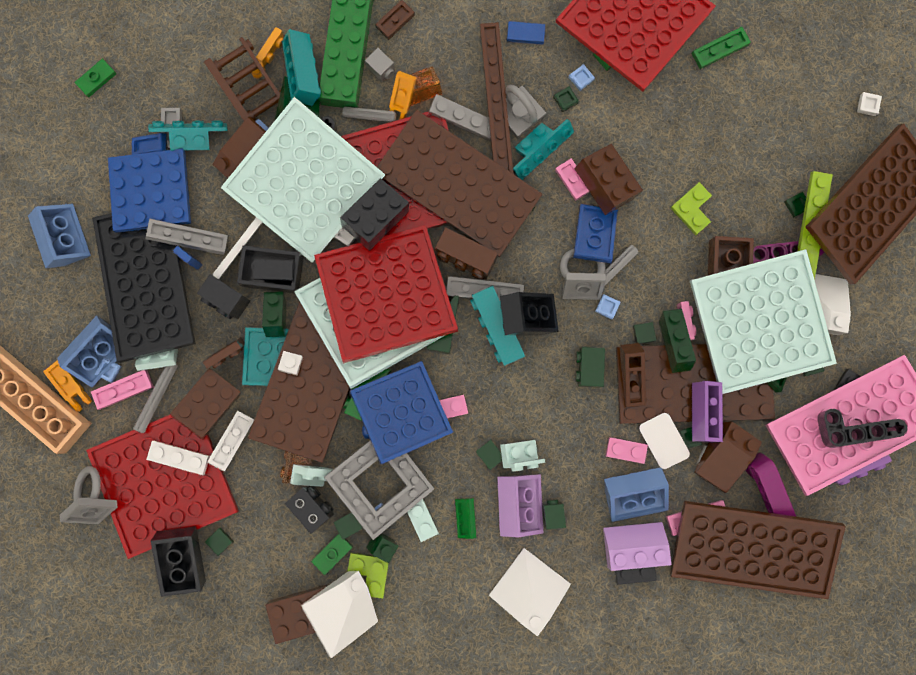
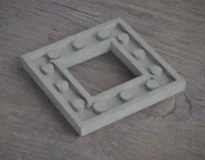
[324,440,434,540]

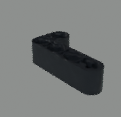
[818,409,908,448]

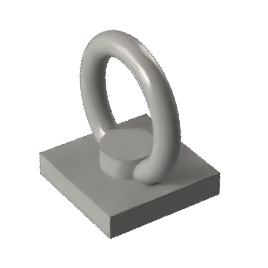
[505,84,546,138]
[560,248,606,300]
[60,466,118,524]

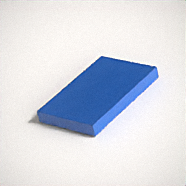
[573,204,618,264]

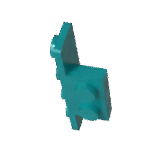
[513,119,574,180]
[148,120,228,151]

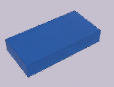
[507,21,545,45]
[132,133,166,155]
[173,246,203,270]

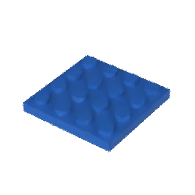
[108,148,191,233]
[350,361,453,464]

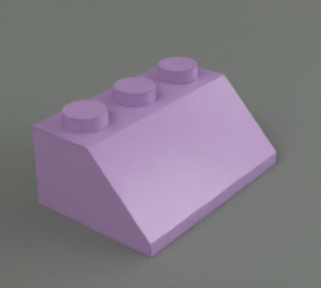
[497,474,544,537]
[603,522,671,571]

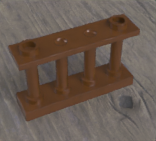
[204,37,281,121]

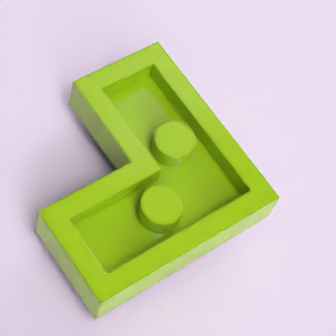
[671,182,712,235]
[348,552,389,599]

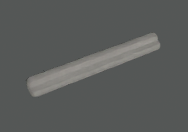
[133,364,178,433]

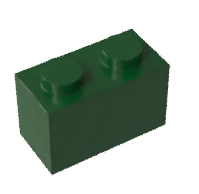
[262,292,286,337]
[575,347,605,388]

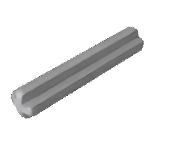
[342,107,396,122]
[604,245,638,286]

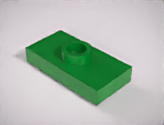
[74,58,117,98]
[455,498,477,539]
[311,534,353,576]

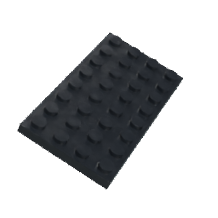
[92,213,196,363]

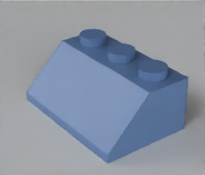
[28,204,91,268]
[57,315,117,387]
[604,468,669,522]

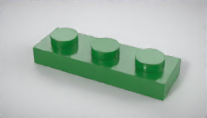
[691,27,751,69]

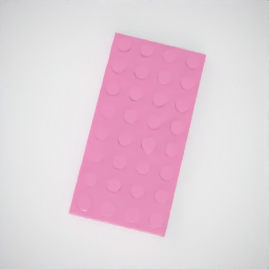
[765,355,916,496]

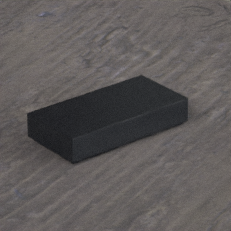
[253,259,294,281]

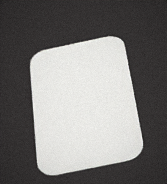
[639,413,690,469]

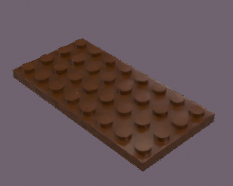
[377,110,543,258]
[806,123,916,285]
[248,301,350,463]
[616,344,775,424]
[670,501,846,599]

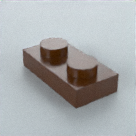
[375,0,415,40]

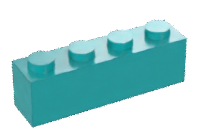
[282,29,321,106]
[470,285,525,366]

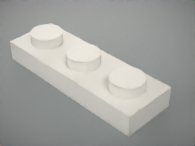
[207,411,254,472]
[146,441,210,475]

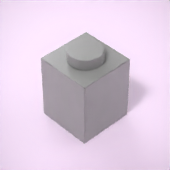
[365,48,395,82]

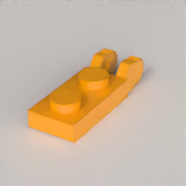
[252,27,284,78]
[389,71,417,120]
[43,360,92,412]

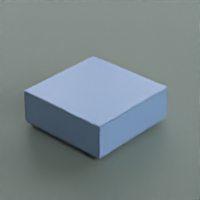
[568,64,595,91]
[595,294,621,320]
[95,358,122,383]

